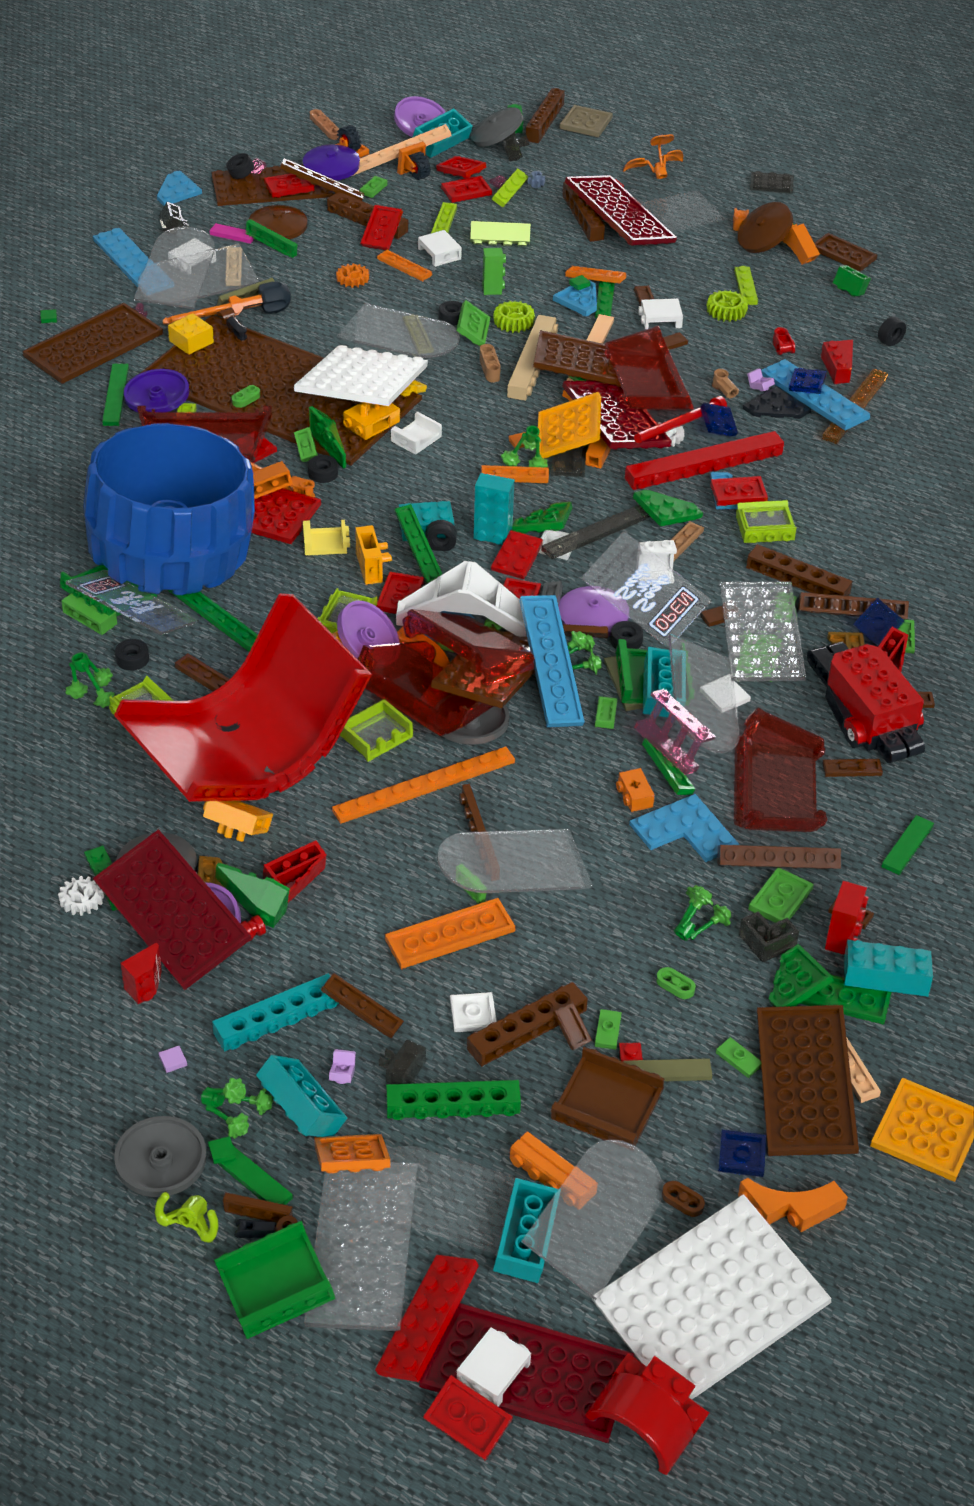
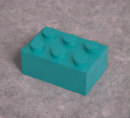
[399,501,454,541]

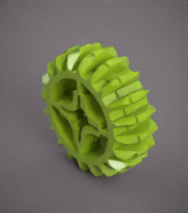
[706,290,748,322]
[493,300,535,333]

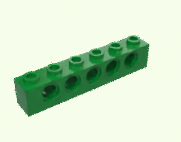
[386,1080,521,1120]

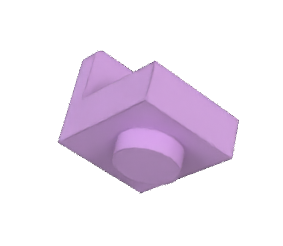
[747,369,775,391]
[329,1049,356,1084]

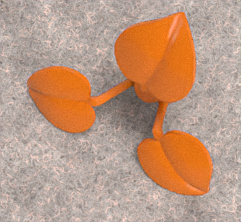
[623,134,683,179]

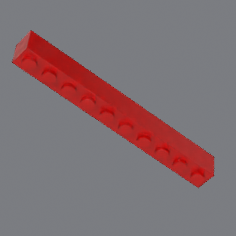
[625,431,784,490]

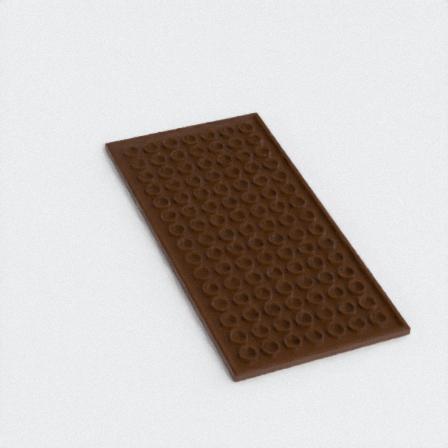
[141,315,422,466]

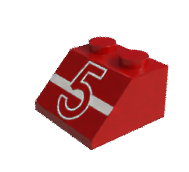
[121,942,162,1004]

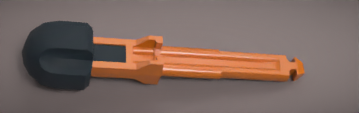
[162,281,291,325]

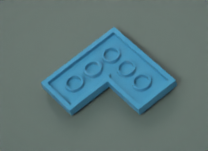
[629,794,739,862]

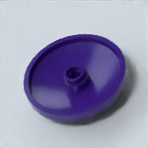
[303,144,360,181]
[124,369,190,415]

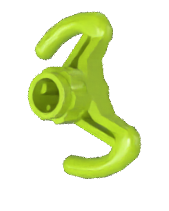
[155,1192,219,1243]

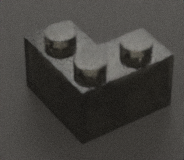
[739,911,799,963]

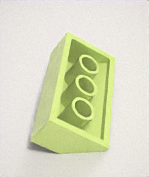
[470,221,531,247]

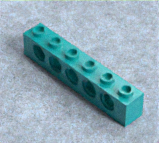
[212,973,339,1052]

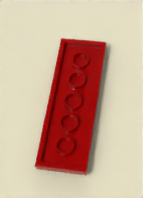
[375,1255,479,1382]

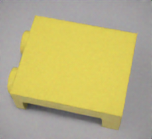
[303,520,350,555]

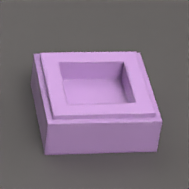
[159,1046,187,1073]

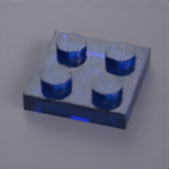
[789,368,826,394]
[700,403,738,437]
[853,598,905,647]
[718,1129,766,1177]

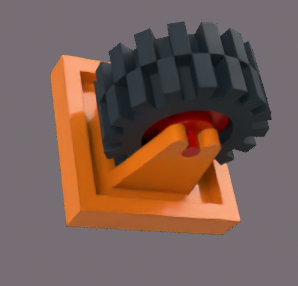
[335,125,369,158]
[397,141,431,180]

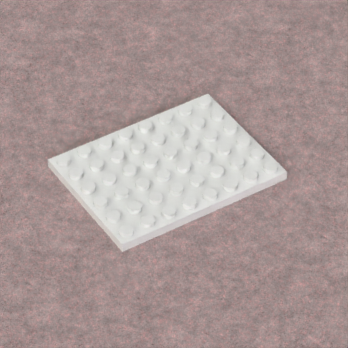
[294,345,428,406]
[592,1194,831,1399]

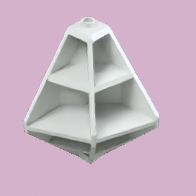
[396,561,526,637]

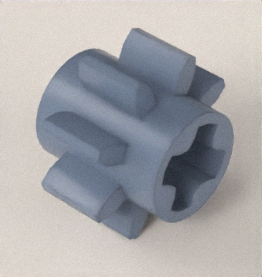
[528,171,545,188]

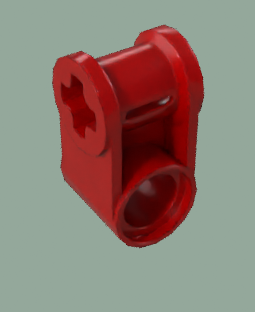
[772,327,795,355]

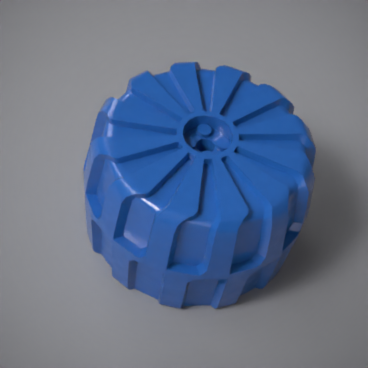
[83,423,255,595]

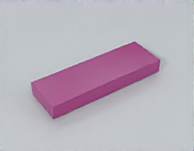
[210,223,254,244]

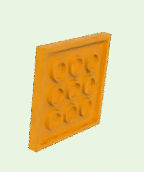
[538,392,601,458]
[870,1078,974,1182]

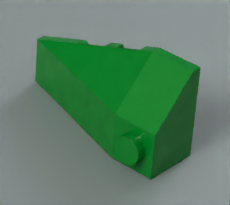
[309,406,346,469]
[215,863,290,928]

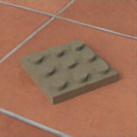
[560,105,613,137]

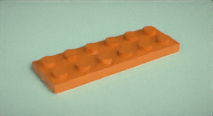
[385,898,515,969]

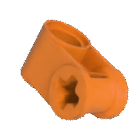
[733,208,749,231]
[283,476,315,497]

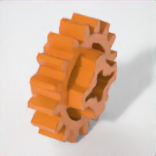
[336,263,369,288]

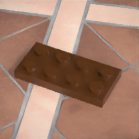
[814,233,877,272]

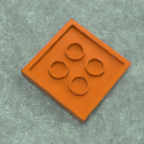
[315,1134,390,1173]

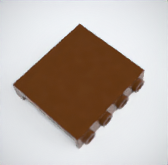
[551,1047,665,1152]

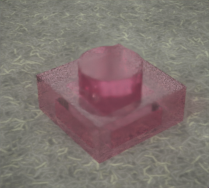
[252,158,266,175]
[490,175,508,189]

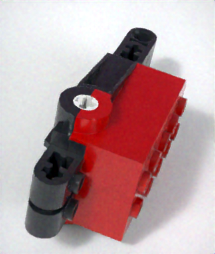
[807,641,925,763]

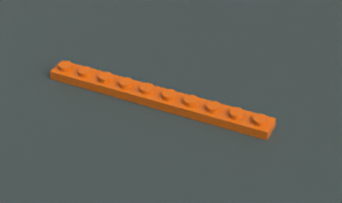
[332,747,515,824]

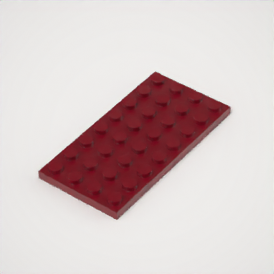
[565,175,677,246]
[562,381,672,449]
[93,829,252,990]
[419,1303,634,1443]

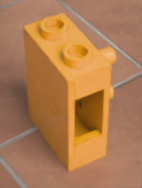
[343,402,400,440]
[355,525,392,585]
[203,801,273,842]

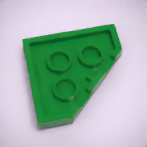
[633,490,703,526]
[512,502,572,534]
[769,944,834,1007]

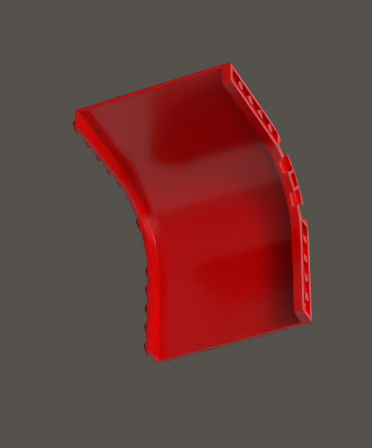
[114,593,372,802]

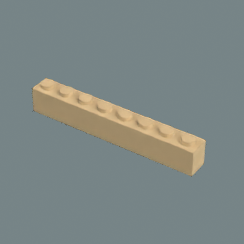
[507,315,558,401]

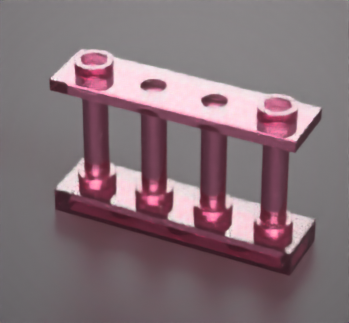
[634,689,716,775]

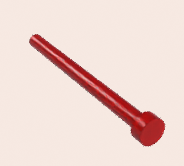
[634,396,727,443]

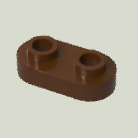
[662,1181,705,1217]

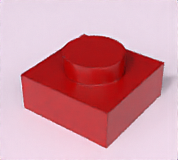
[619,1043,643,1062]

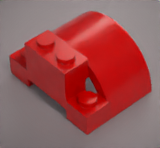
[585,1353,709,1475]

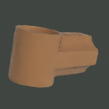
[712,369,739,399]

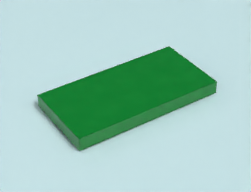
[801,975,892,1025]

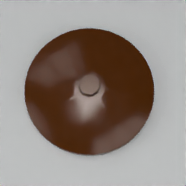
[738,202,793,253]
[249,205,308,240]

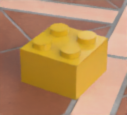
[168,313,214,355]

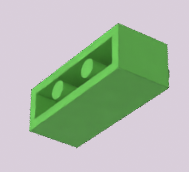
[482,248,506,295]
[61,593,117,635]

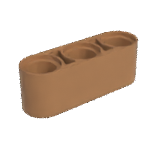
[480,344,501,382]

